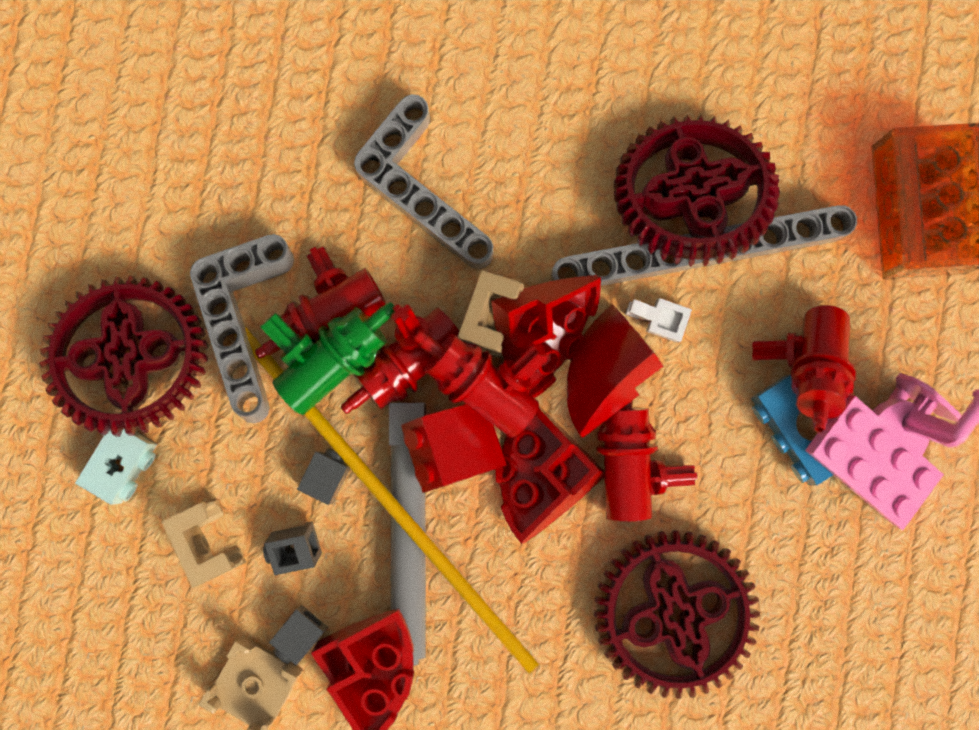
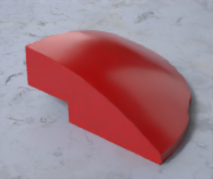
[491,275,601,398]
[567,304,664,438]
[495,406,605,544]
[311,608,414,730]

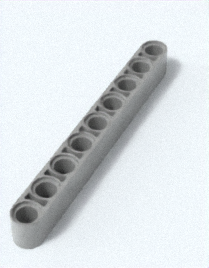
[551,205,857,286]

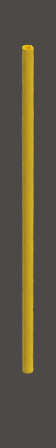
[234,325,540,674]

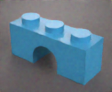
[751,374,833,486]

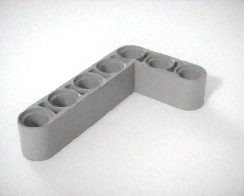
[354,94,494,269]
[190,234,294,423]

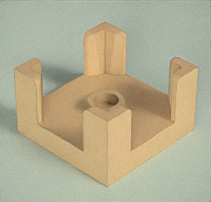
[458,271,524,359]
[162,500,247,588]
[198,635,303,730]

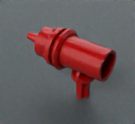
[255,246,387,359]
[340,304,465,414]
[752,305,856,432]
[413,331,549,438]
[596,400,698,521]

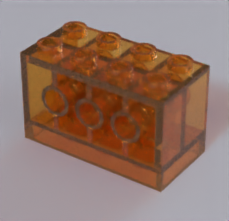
[871,123,979,280]

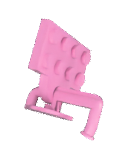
[805,373,979,530]

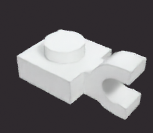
[625,298,692,343]

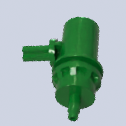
[260,302,395,415]

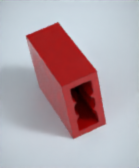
[401,404,506,493]

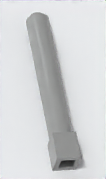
[389,403,426,666]

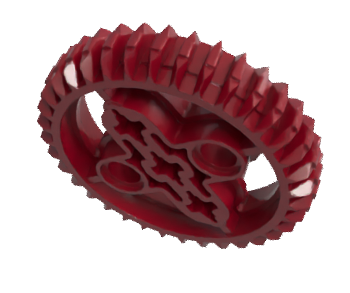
[613,114,780,267]
[39,275,208,437]
[593,530,760,699]

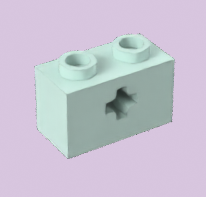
[75,429,157,505]

